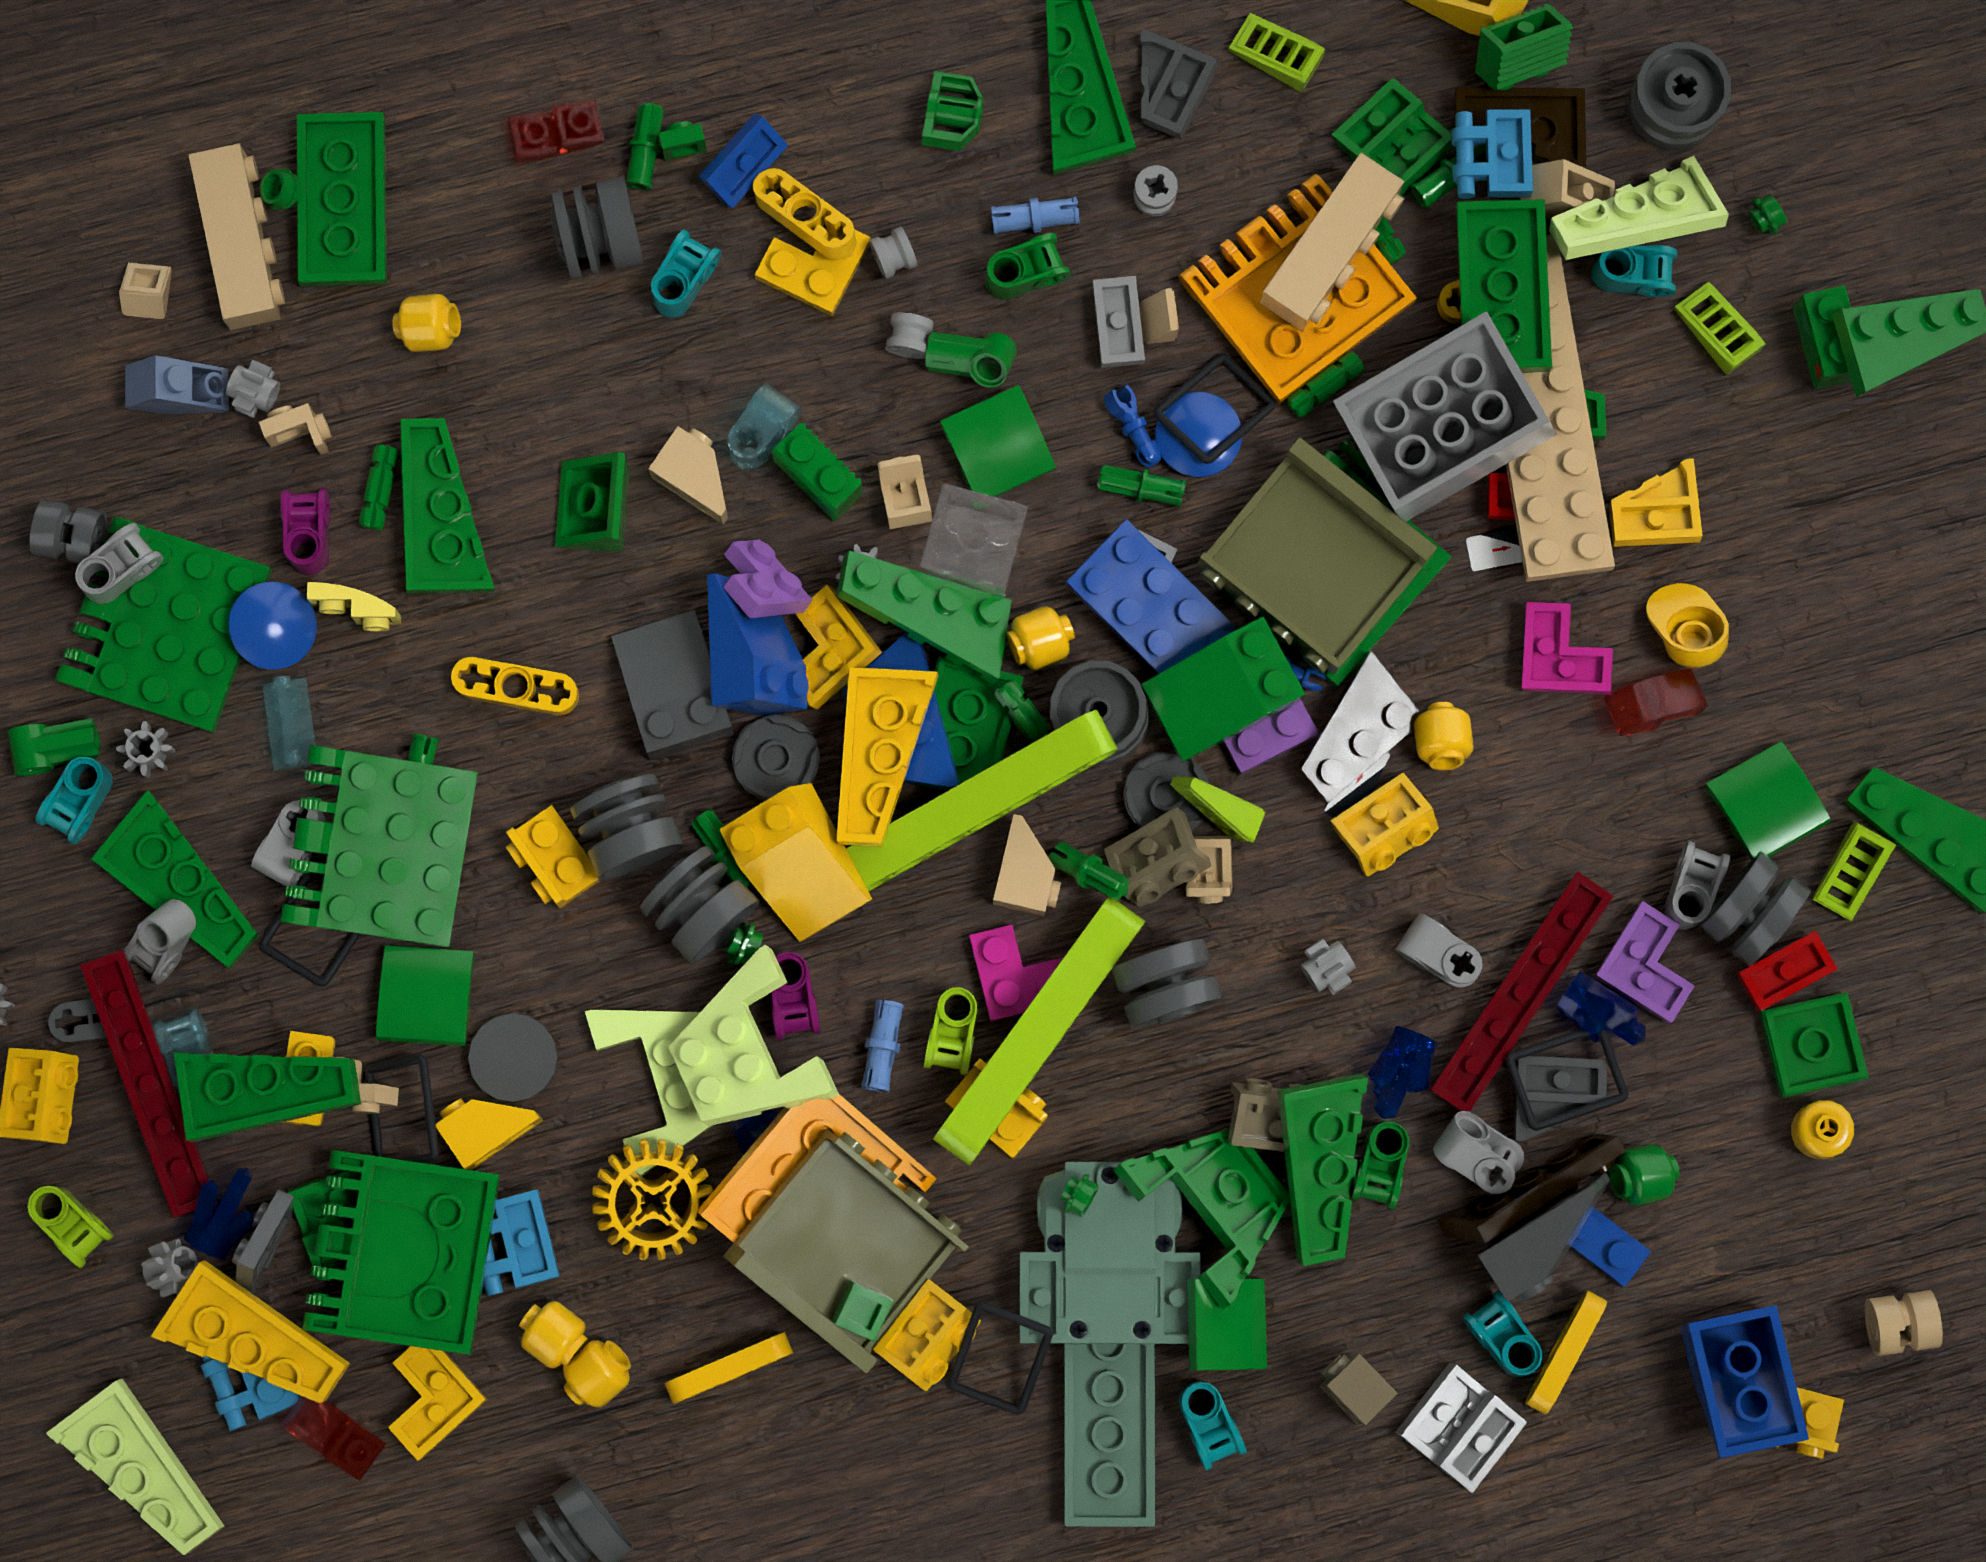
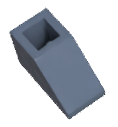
[125,355,229,414]

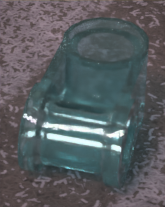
[728,383,803,470]
[154,1008,212,1089]

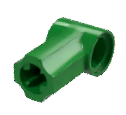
[925,332,1017,388]
[7,718,101,776]

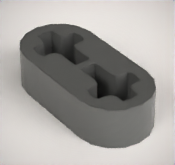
[48,999,107,1044]

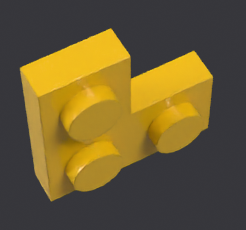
[754,229,871,317]
[795,585,882,710]
[388,1346,488,1461]

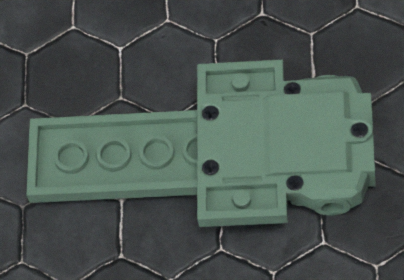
[1019,1162,1200,1527]

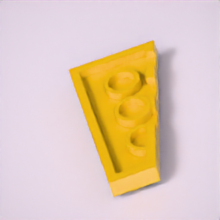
[837,667,939,847]

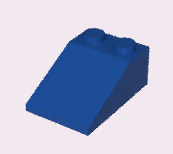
[707,574,809,716]
[1680,1305,1809,1459]

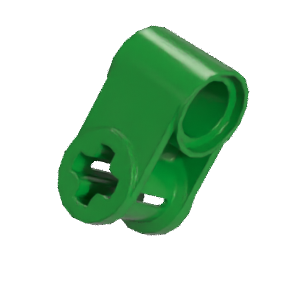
[985,233,1071,300]
[1350,1122,1409,1210]

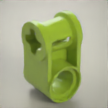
[923,987,977,1076]
[27,1186,114,1268]

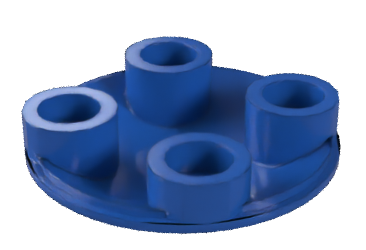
[1155,392,1242,477]
[228,582,317,670]

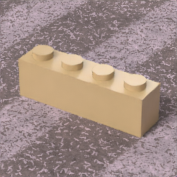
[188,143,285,330]
[1260,153,1404,332]

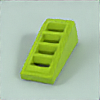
[1228,13,1326,93]
[1674,282,1766,376]
[1170,776,1266,843]
[1812,821,1896,921]

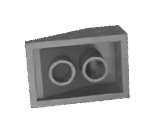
[611,610,734,761]
[1478,1173,1610,1302]

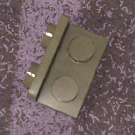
[1104,807,1211,907]
[1228,1078,1302,1152]

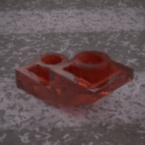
[507,100,605,163]
[1603,668,1708,736]
[281,1396,387,1481]

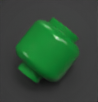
[1609,1143,1679,1206]

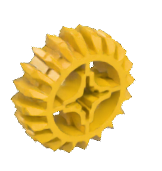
[592,1139,713,1260]

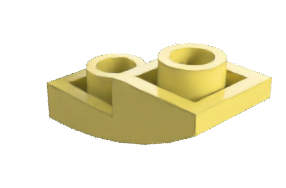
[307,582,401,632]

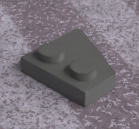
[1141,29,1219,140]
[1513,1056,1607,1142]
[232,1190,294,1296]

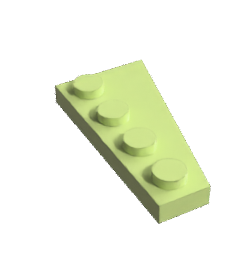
[1549,156,1729,260]
[46,1379,225,1555]

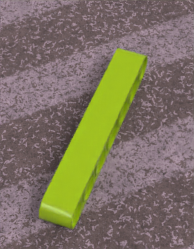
[846,710,1118,891]
[933,898,1146,1166]

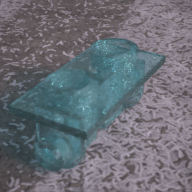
[262,676,316,771]

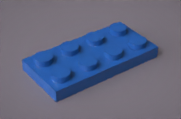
[1064,519,1238,675]

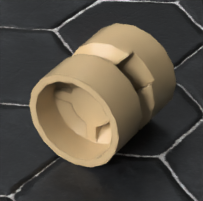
[1864,1290,1943,1356]

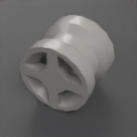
[1133,165,1178,216]
[869,226,918,279]
[885,312,934,359]

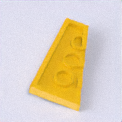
[150,1260,351,1403]

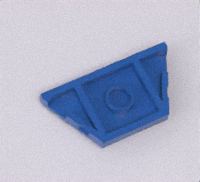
[843,632,960,790]

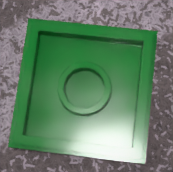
[1759,992,1869,1098]

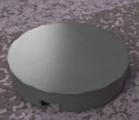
[732,715,820,802]
[1123,751,1209,831]
[468,1013,559,1103]

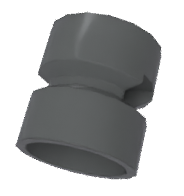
[30,499,107,564]

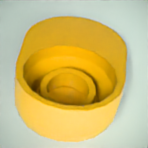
[1646,583,1729,668]

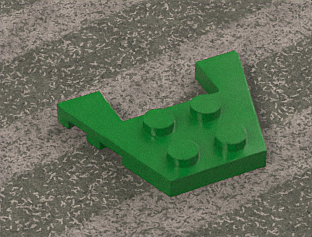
[1113,1129,1290,1309]

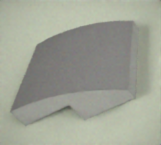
[1396,1361,1527,1493]

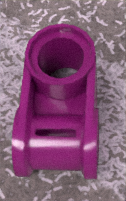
[281,488,330,575]
[771,952,821,1040]

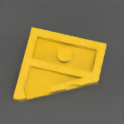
[1609,458,1703,547]

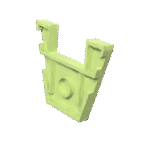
[669,945,839,1126]
[585,1010,714,1176]

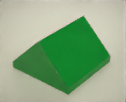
[555,452,630,552]

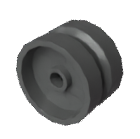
[1628,42,1731,151]
[1050,661,1149,765]
[1700,851,1811,966]
[1111,939,1223,1029]

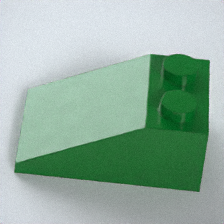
[1141,617,1305,763]

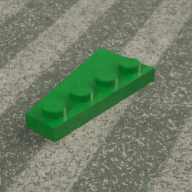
[1045,0,1136,175]
[1832,289,1986,397]
[1843,767,1986,914]
[91,790,259,969]
[174,1053,362,1142]
[1278,1074,1368,1266]

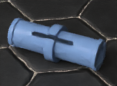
[991,196,1080,234]
[861,1000,904,1093]

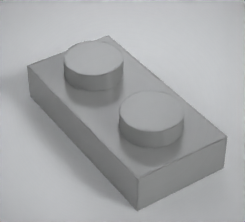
[1092,276,1145,368]

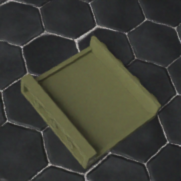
[1197,438,1437,676]
[723,1129,969,1374]

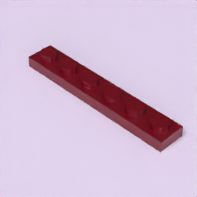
[1429,871,1614,1112]
[80,950,217,1218]

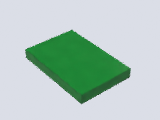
[909,655,1024,793]

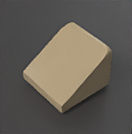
[119,263,172,319]
[1139,288,1179,344]

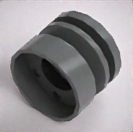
[550,175,644,280]
[570,774,684,881]
[640,846,759,965]
[514,1475,634,1562]

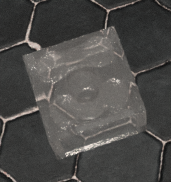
[920,483,1028,598]

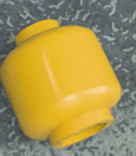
[393,294,461,352]
[1006,606,1075,670]
[1414,702,1474,770]
[1791,1100,1854,1159]
[519,1301,588,1368]
[563,1340,631,1407]

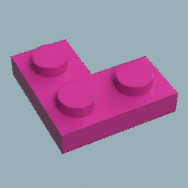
[1522,602,1613,695]
[969,925,1064,1022]

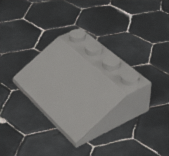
[1333,311,1557,522]

